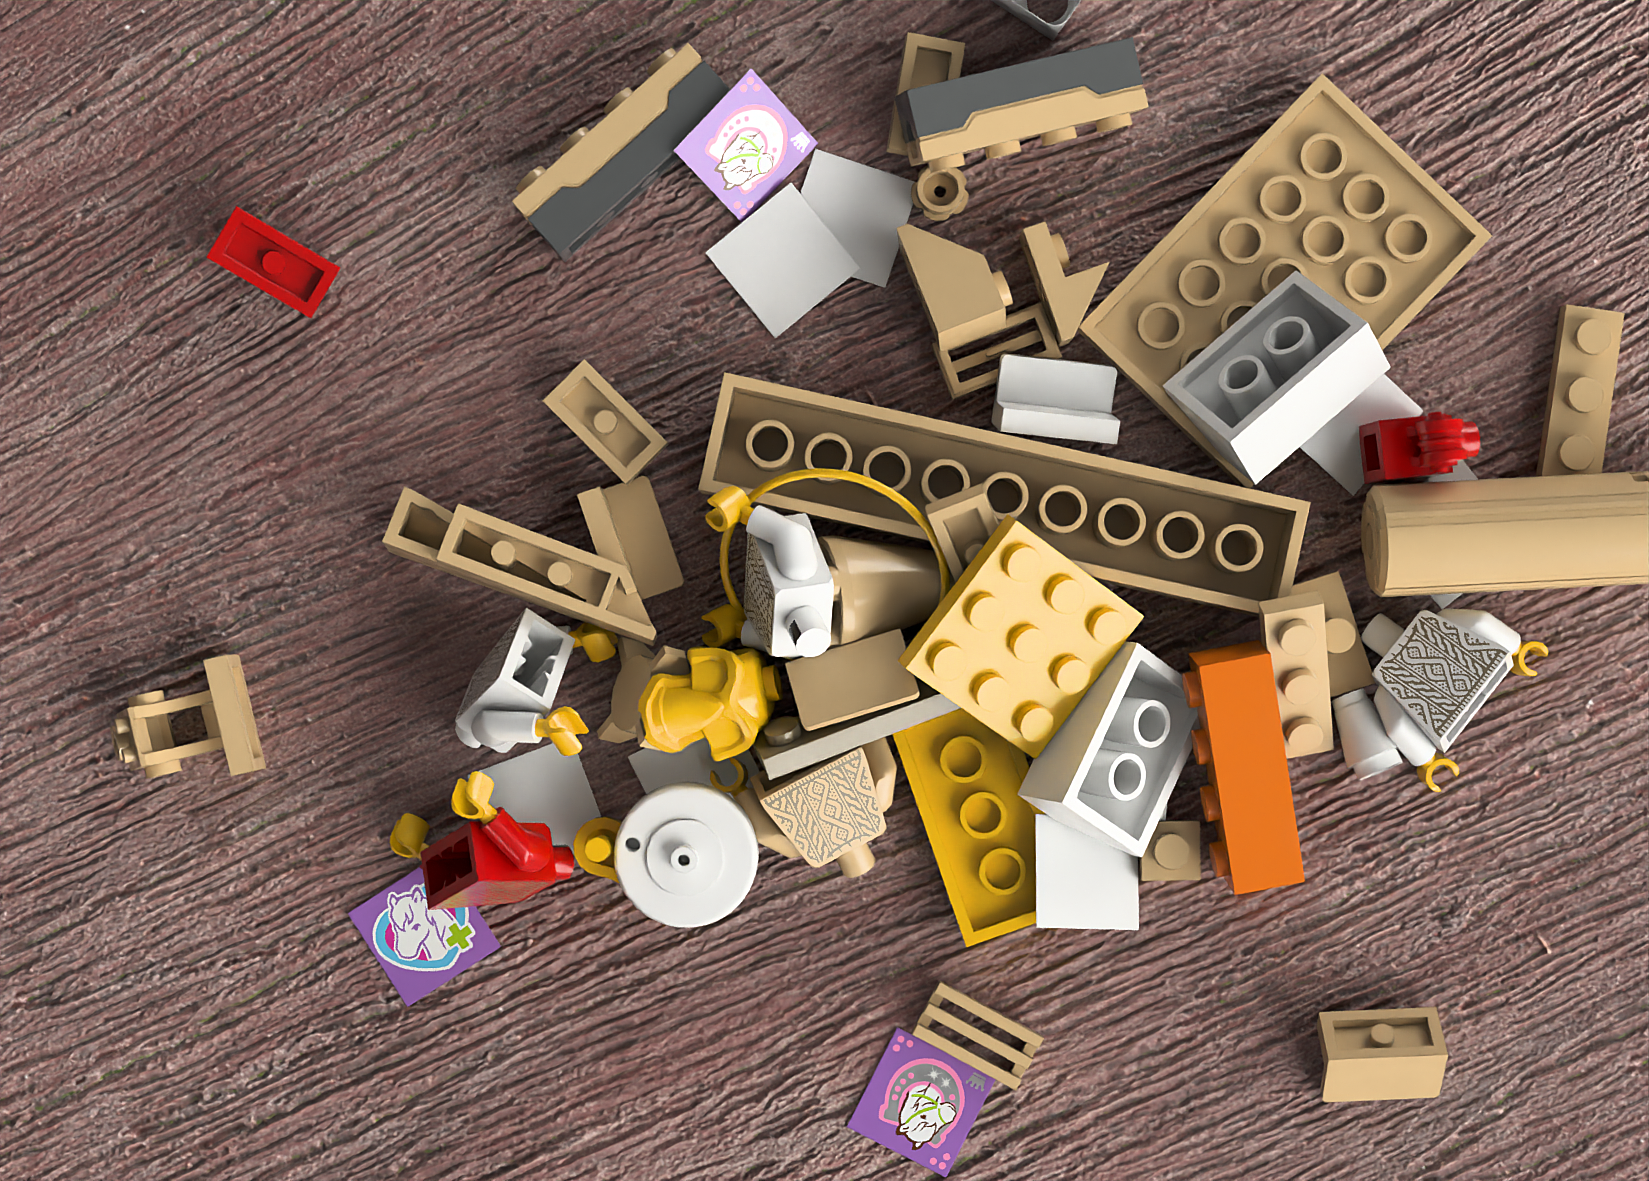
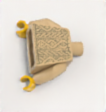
[710,737,897,878]

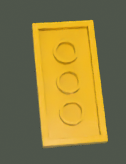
[892,708,1046,947]

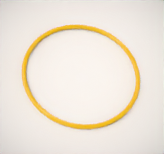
[719,468,950,661]

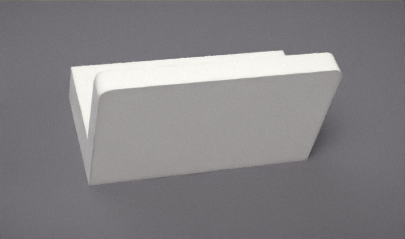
[991,353,1120,444]

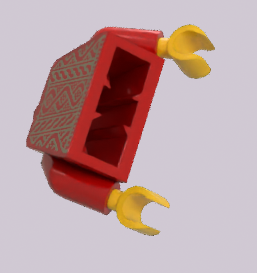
[389,771,574,910]

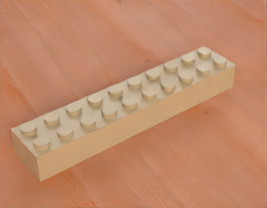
[698,372,1311,617]

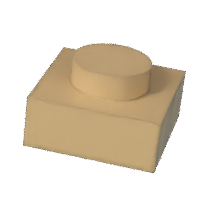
[1139,820,1201,881]

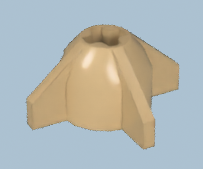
[597,637,691,751]

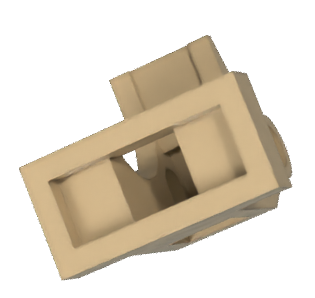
[110,655,266,779]

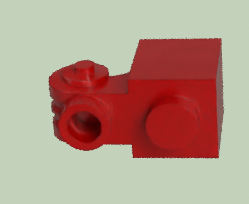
[1359,411,1480,484]

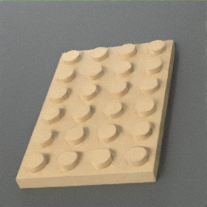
[1077,73,1492,489]

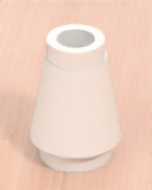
[1331,688,1403,780]

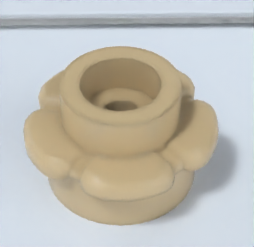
[911,165,969,221]

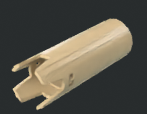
[1361,471,1649,597]

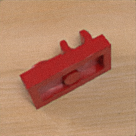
[206,206,341,318]

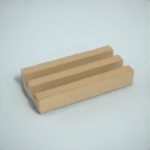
[931,303,1062,400]
[912,980,1044,1090]

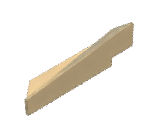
[382,487,657,646]

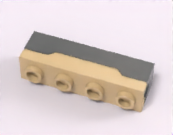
[894,37,1149,173]
[512,43,731,262]

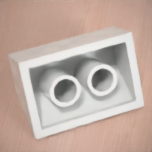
[1163,270,1391,485]
[1017,641,1200,857]

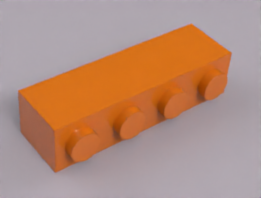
[1182,640,1305,895]

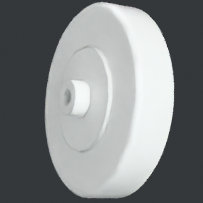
[614,782,759,928]

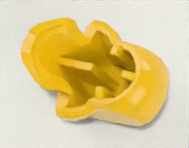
[638,646,783,761]

